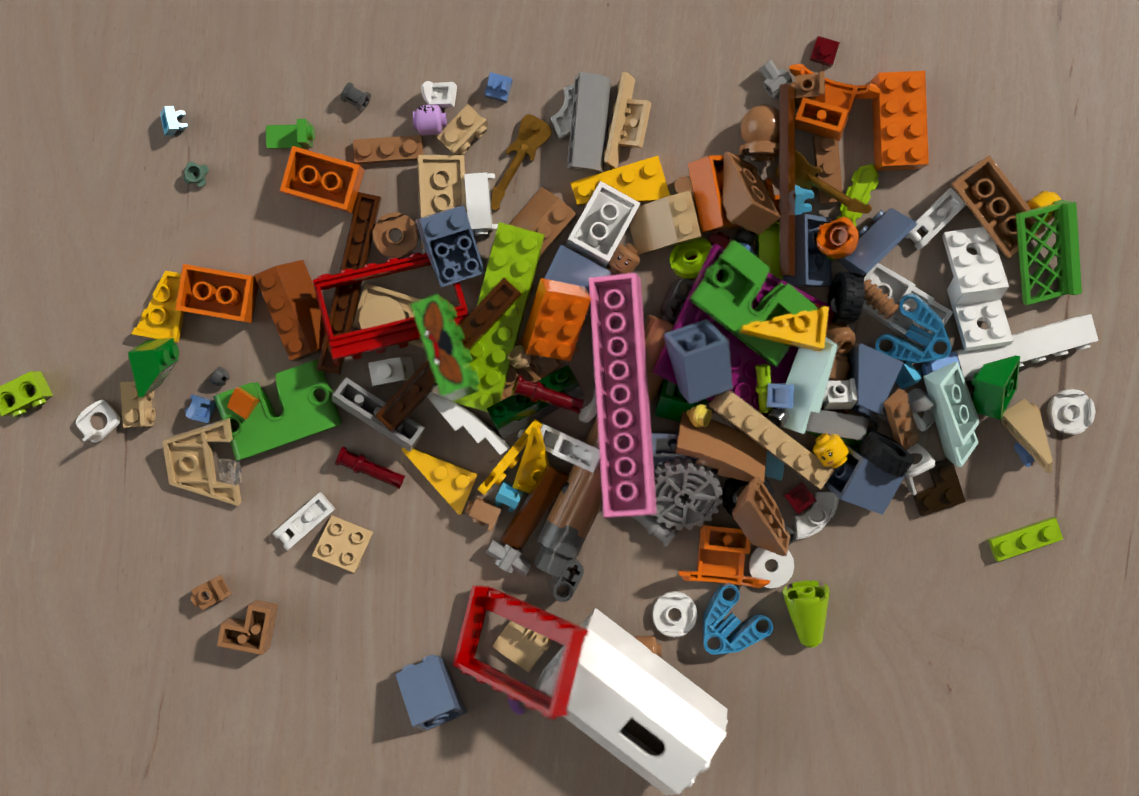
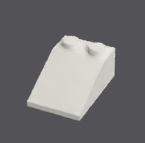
[565,181,641,268]

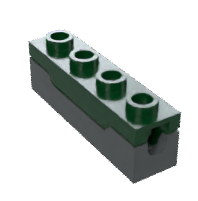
[487,365,584,439]

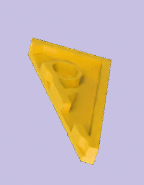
[740,306,829,352]
[478,418,543,495]
[512,422,550,493]
[401,447,478,515]

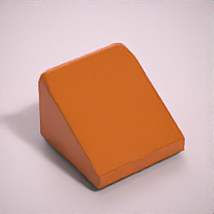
[227,387,260,420]

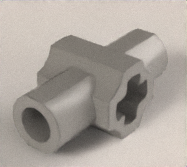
[759,60,796,99]
[486,540,532,576]

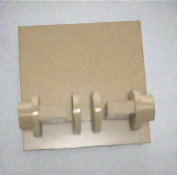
[312,515,374,574]
[492,621,552,673]

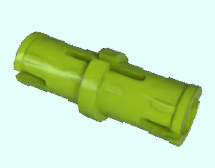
[755,364,774,413]

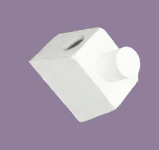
[368,357,414,387]

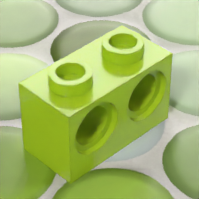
[0,371,53,418]

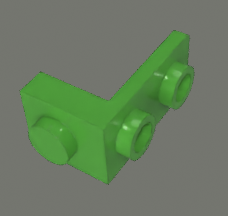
[266,119,315,149]

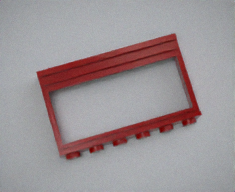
[312,253,469,365]
[453,585,589,719]

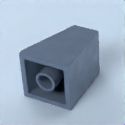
[544,245,611,315]
[663,319,733,404]
[847,343,904,416]
[825,441,905,515]
[395,655,467,731]

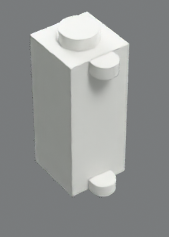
[464,172,498,236]

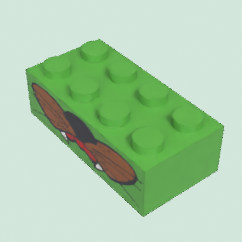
[410,294,480,401]

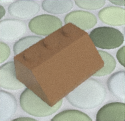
[509,187,576,261]

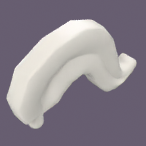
[579,384,597,423]

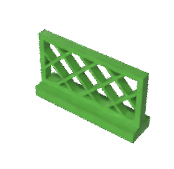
[1016,200,1082,305]

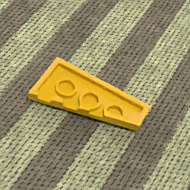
[570,155,670,206]

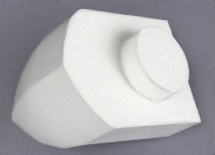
[421,81,457,108]

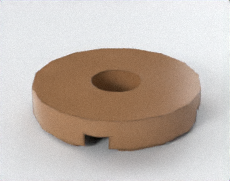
[372,212,419,258]

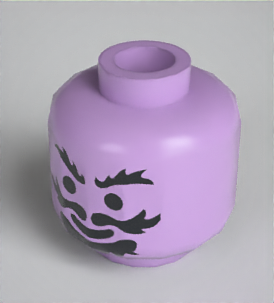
[413,104,447,136]

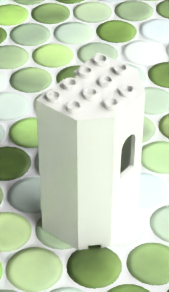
[535,608,728,796]

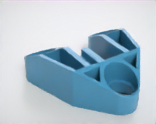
[875,293,951,363]
[702,583,773,655]

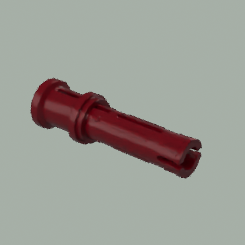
[512,375,584,414]
[335,446,405,489]

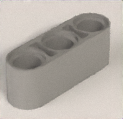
[806,410,869,441]

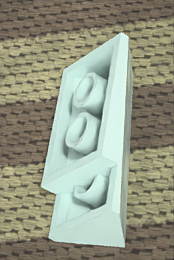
[782,337,838,434]
[923,362,980,467]

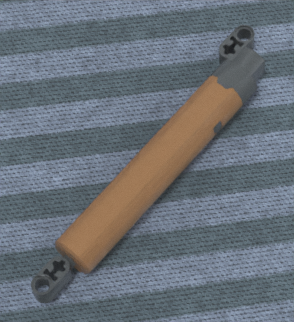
[534,279,694,602]

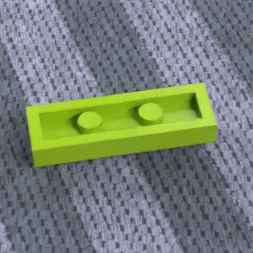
[988,517,1063,562]

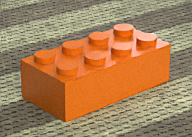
[871,71,929,171]

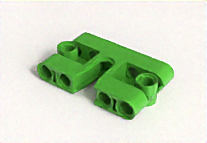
[689,240,818,367]
[213,359,342,461]

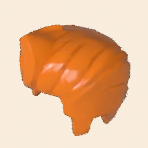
[816,217,859,259]

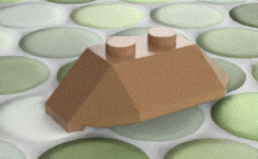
[733,477,790,556]

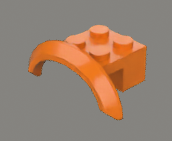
[789,64,880,141]
[678,525,770,588]

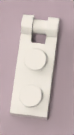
[905,188,966,250]
[273,492,335,551]

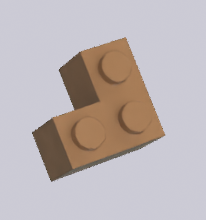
[217,600,279,655]

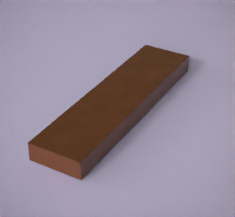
[501,465,568,550]

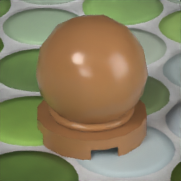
[738,104,779,162]

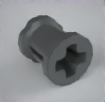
[340,82,371,112]

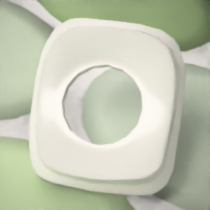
[907,388,935,432]
[76,400,121,443]
[905,443,935,495]

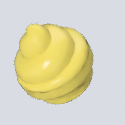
[686,404,712,428]

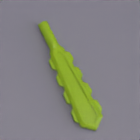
[826,163,879,260]

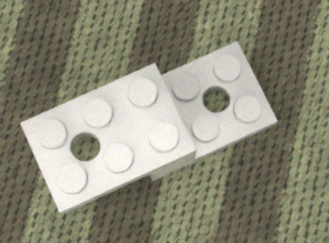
[942,227,1013,351]

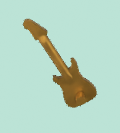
[491,114,552,211]
[775,150,872,214]

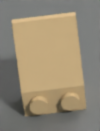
[629,190,704,255]

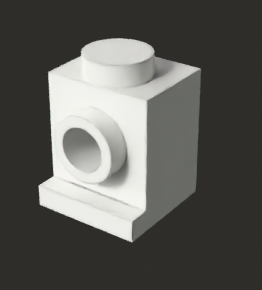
[823,378,858,410]

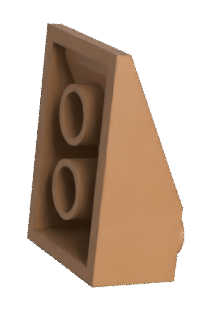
[723,151,781,235]

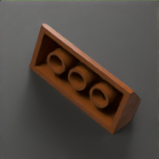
[254,260,326,361]

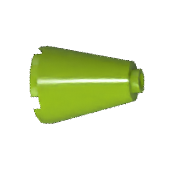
[782,580,830,648]

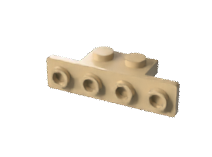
[604,72,652,168]

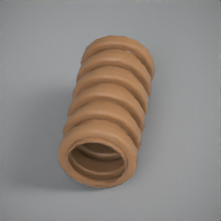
[864,279,899,320]

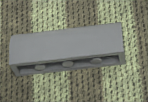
[567,72,611,173]
[332,377,424,452]

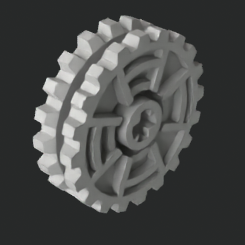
[652,456,723,530]

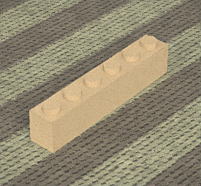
[708,390,834,489]

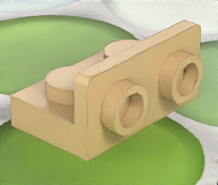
[436,104,488,155]
[120,381,156,428]

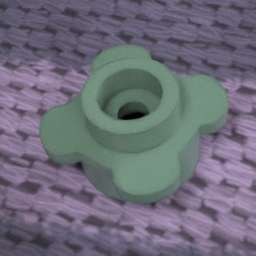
[183,162,209,187]

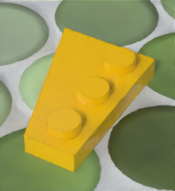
[131,271,184,343]

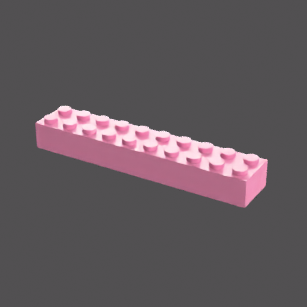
[589,273,657,517]

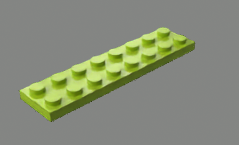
[453,222,545,412]

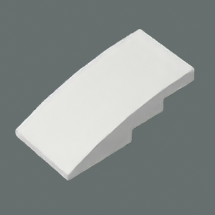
[862,263,953,348]
[427,392,510,455]

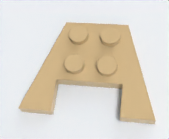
[162,418,242,506]

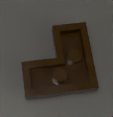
[913,459,966,516]

